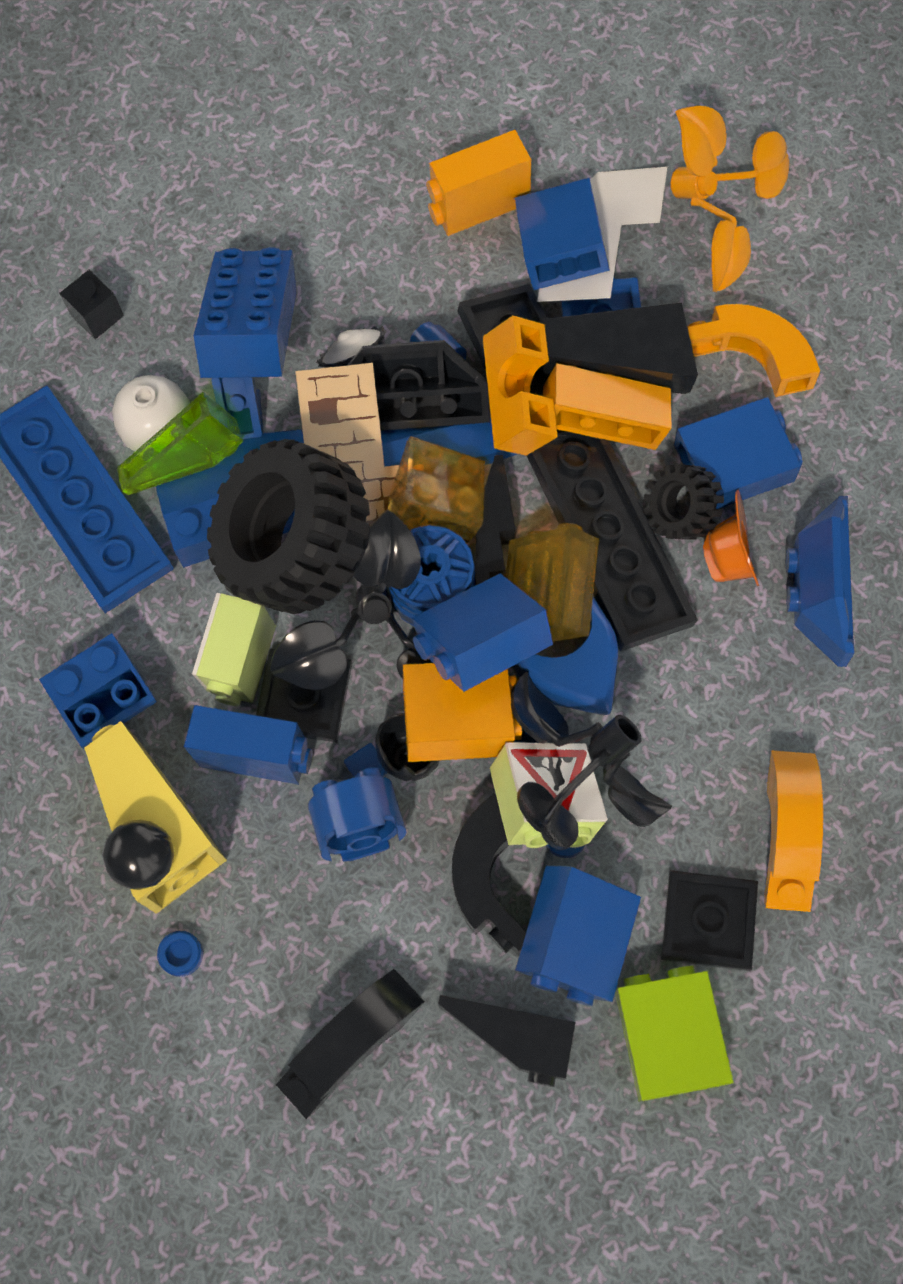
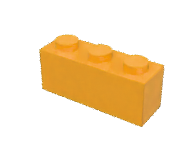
[543,363,672,450]

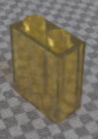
[505,523,599,642]

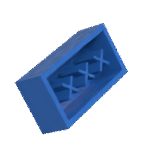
[193,247,297,378]

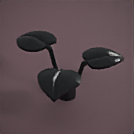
[270,510,433,690]
[511,671,672,850]

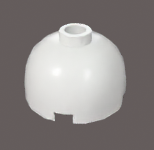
[112,375,194,456]

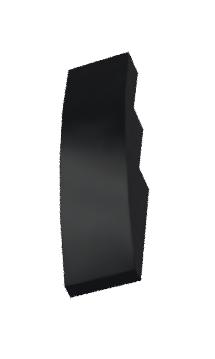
[475,454,516,585]

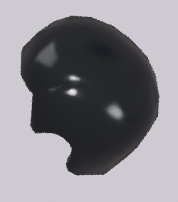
[375,713,440,782]
[102,820,175,890]

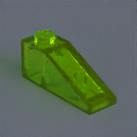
[117,392,243,495]

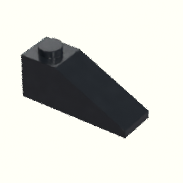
[438,995,576,1087]

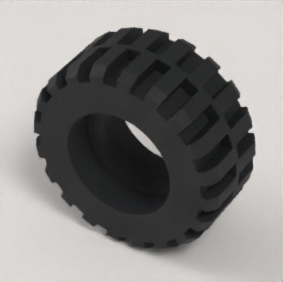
[207,439,370,614]

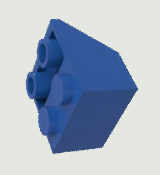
[39,633,157,749]

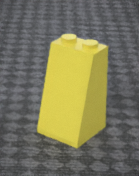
[84,721,227,914]

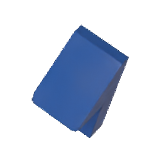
[211,377,263,441]

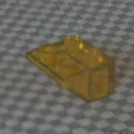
[388,436,485,544]

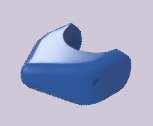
[513,592,618,715]

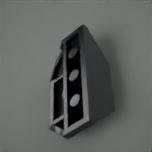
[347,340,490,431]

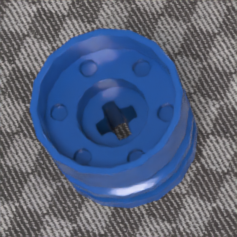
[389,525,476,626]

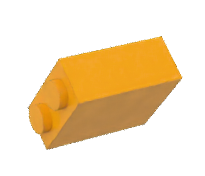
[426,130,531,236]
[403,663,522,762]

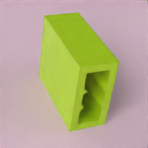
[615,965,734,1102]

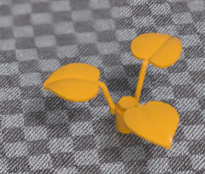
[671,106,789,292]

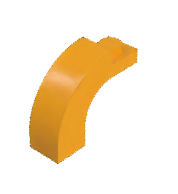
[687,304,820,397]
[764,750,823,912]

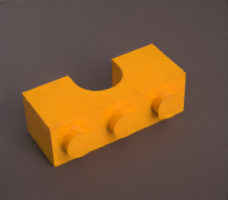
[483,315,558,455]

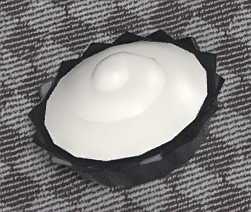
[316,326,386,368]

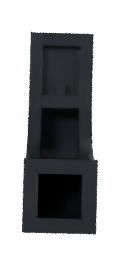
[452,793,526,956]
[276,968,425,1119]

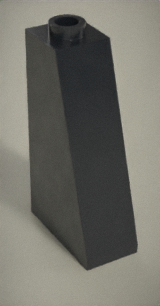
[539,302,698,394]

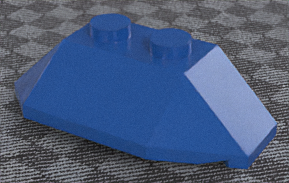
[785,496,854,667]

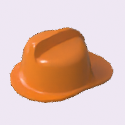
[703,490,760,586]

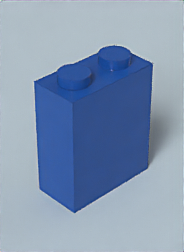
[514,178,610,290]
[674,397,802,509]
[412,573,553,692]
[184,705,312,785]
[515,866,641,1006]

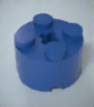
[308,768,406,862]

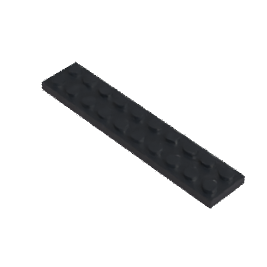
[457,284,698,652]

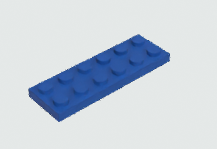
[0,385,174,614]

